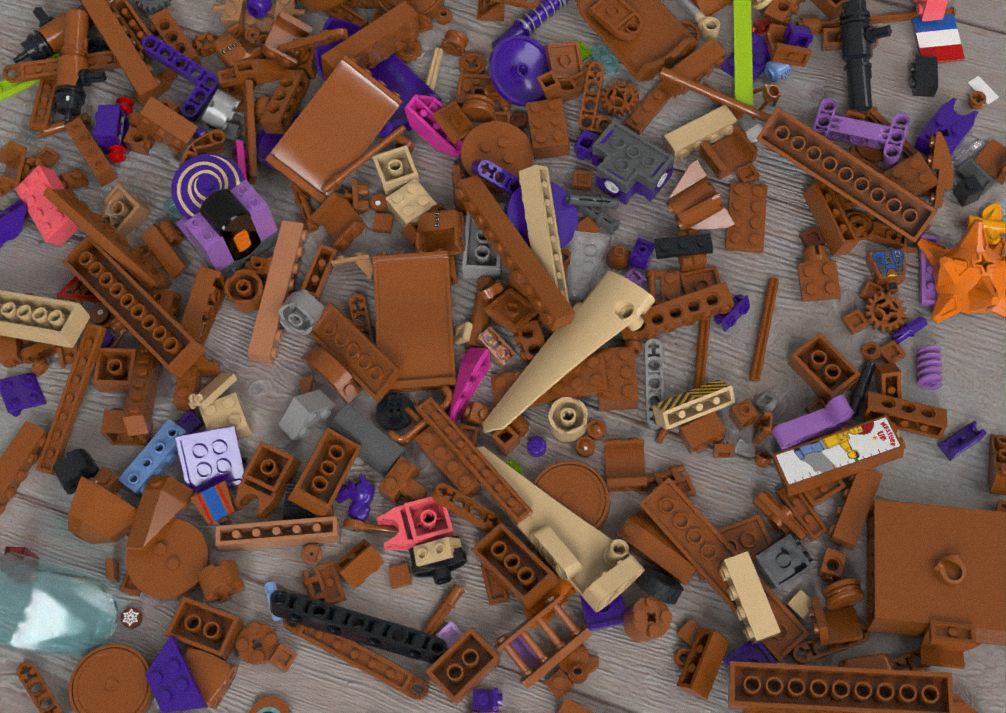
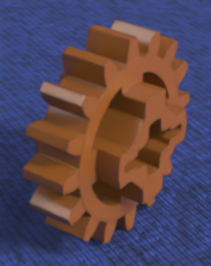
[601,81,640,117]
[864,291,907,333]

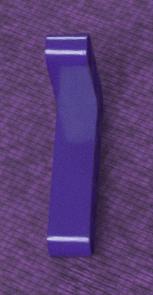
[142,35,219,122]

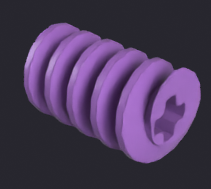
[916,346,943,390]

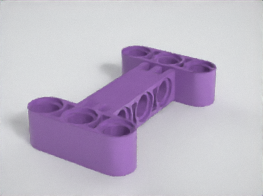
[813,98,910,168]

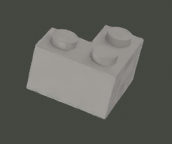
[278,389,335,441]

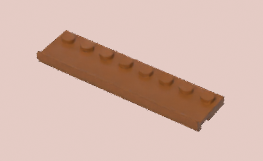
[43,187,172,291]

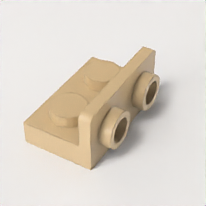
[413,537,461,567]

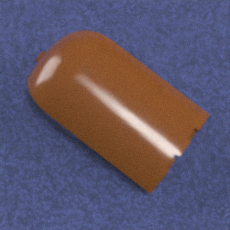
[576,0,699,82]

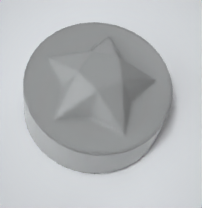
[756,394,777,412]

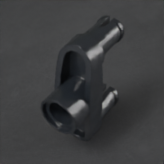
[409,536,468,585]

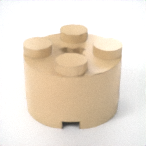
[548,397,588,442]

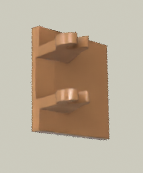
[331,252,374,282]

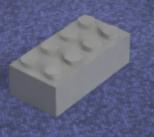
[462,203,505,280]

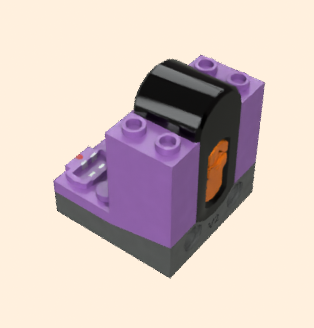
[176,180,279,281]

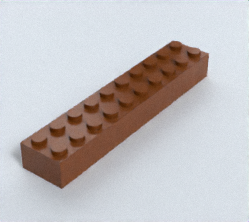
[756,107,938,242]
[62,235,207,378]
[728,661,954,713]

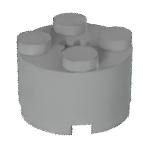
[201,89,240,132]
[278,289,324,335]

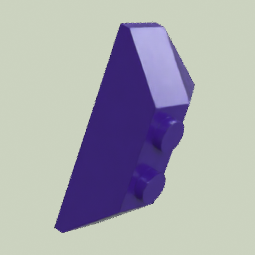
[0,199,27,248]

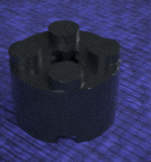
[52,449,100,495]

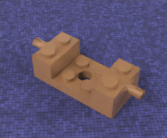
[213,0,306,34]

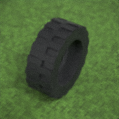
[635,566,684,605]

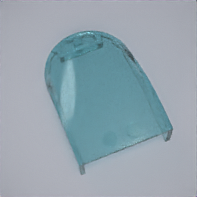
[0,551,118,656]

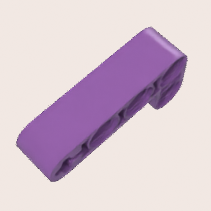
[771,395,854,449]

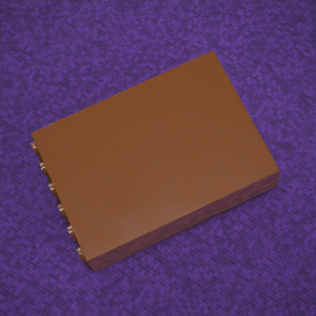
[867,499,1006,646]

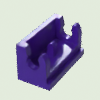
[938,421,987,461]

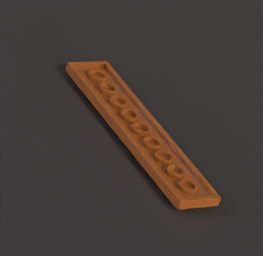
[638,478,810,662]

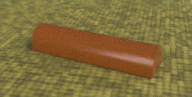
[465,277,495,350]

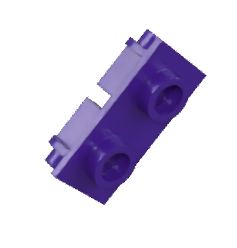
[714,294,750,332]

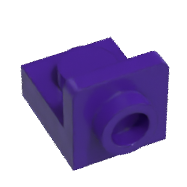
[473,688,503,712]

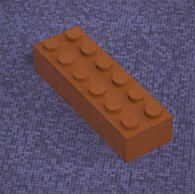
[321,1,419,80]

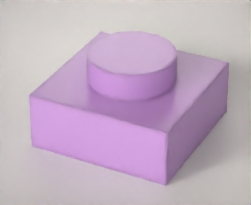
[436,621,464,649]

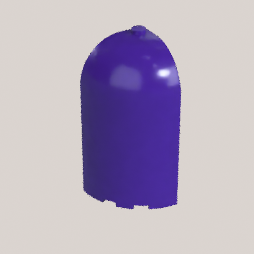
[315,17,442,139]

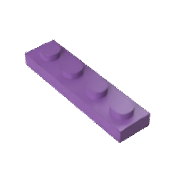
[919,235,940,307]

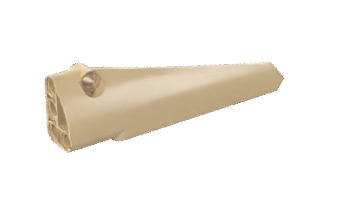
[483,271,655,433]
[476,447,645,613]

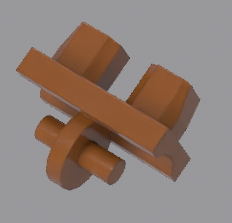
[344,180,369,215]

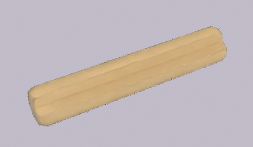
[425,47,443,91]

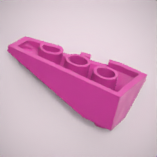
[449,348,491,423]

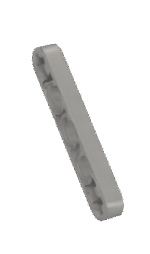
[644,338,664,430]

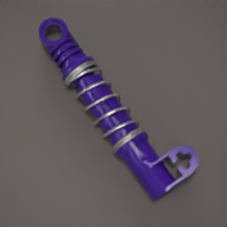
[491,0,568,49]

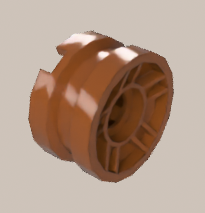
[441,30,469,56]

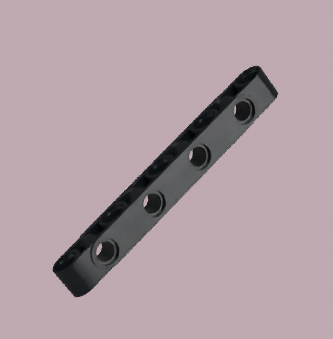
[270,590,447,664]

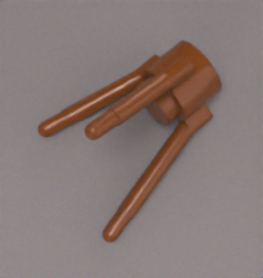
[752,84,782,120]
[102,316,128,348]

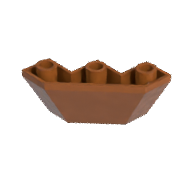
[68,477,138,544]

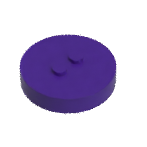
[504,182,578,249]

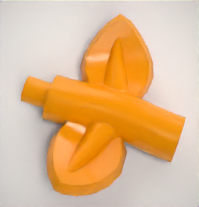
[966,202,1006,244]

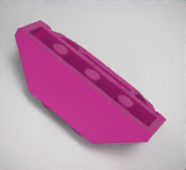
[404,94,465,157]

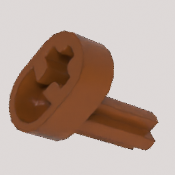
[478,279,504,324]

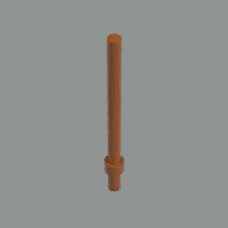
[321,125,406,194]

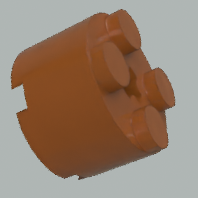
[225,269,264,313]
[198,560,245,603]
[623,596,672,642]

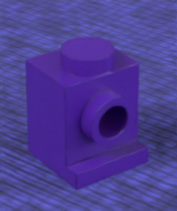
[782,23,813,48]
[574,129,600,160]
[628,238,655,271]

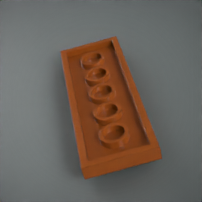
[309,302,403,402]
[491,352,609,408]

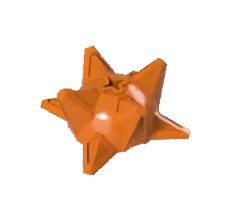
[917,219,1006,324]

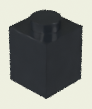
[953,175,984,207]

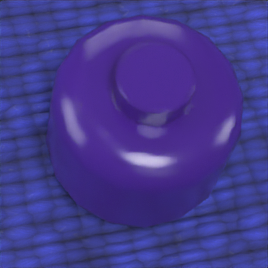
[527,436,546,457]

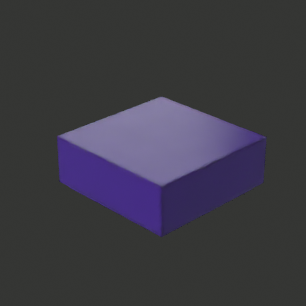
[177,409,205,433]

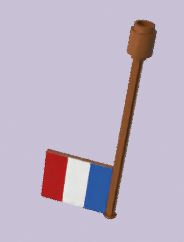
[796,6,965,64]

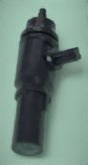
[839,0,892,112]

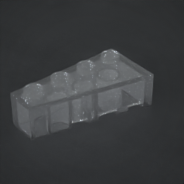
[566,231,612,308]

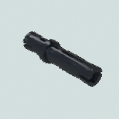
[849,361,876,417]

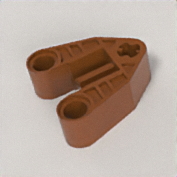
[179,129,238,167]

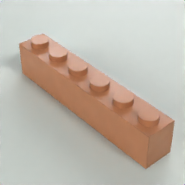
[216,516,341,552]

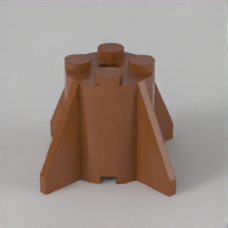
[666,160,734,231]

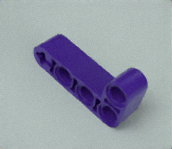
[471,159,521,195]

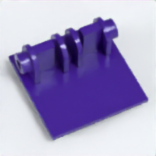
[0,372,46,417]

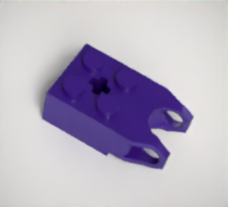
[914,97,979,158]

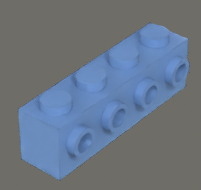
[118,419,187,499]

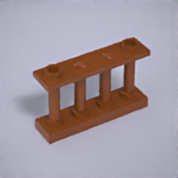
[494,593,592,689]

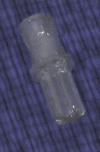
[951,138,985,165]

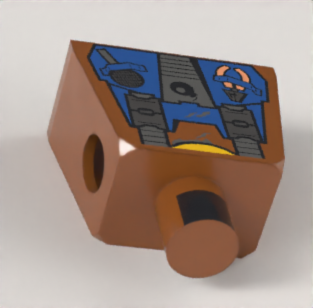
[866,248,906,294]

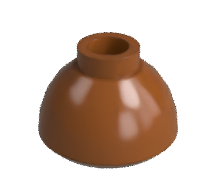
[606,245,631,270]

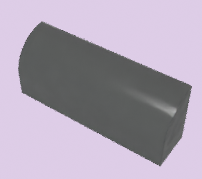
[329,404,407,477]

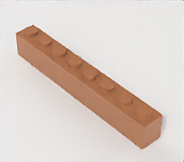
[247,220,308,365]

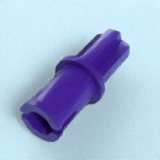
[890,316,928,345]

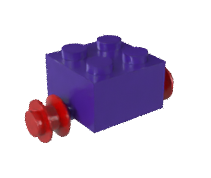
[93,96,134,163]

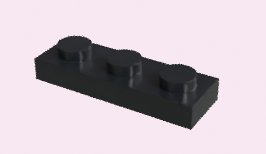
[654,233,713,259]

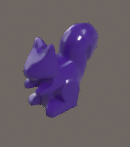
[336,473,376,521]

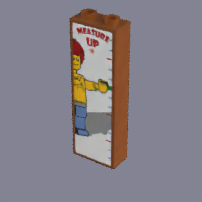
[773,415,906,497]

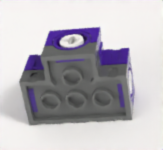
[592,120,674,205]

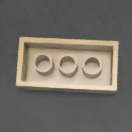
[719,551,781,645]

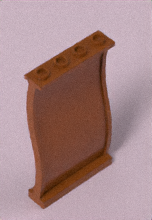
[265,56,403,204]
[372,249,457,393]

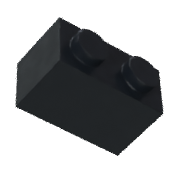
[909,56,938,97]

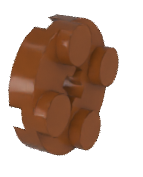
[236,622,278,665]

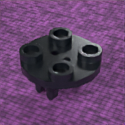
[376,393,414,430]

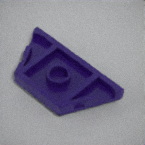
[145,636,208,713]

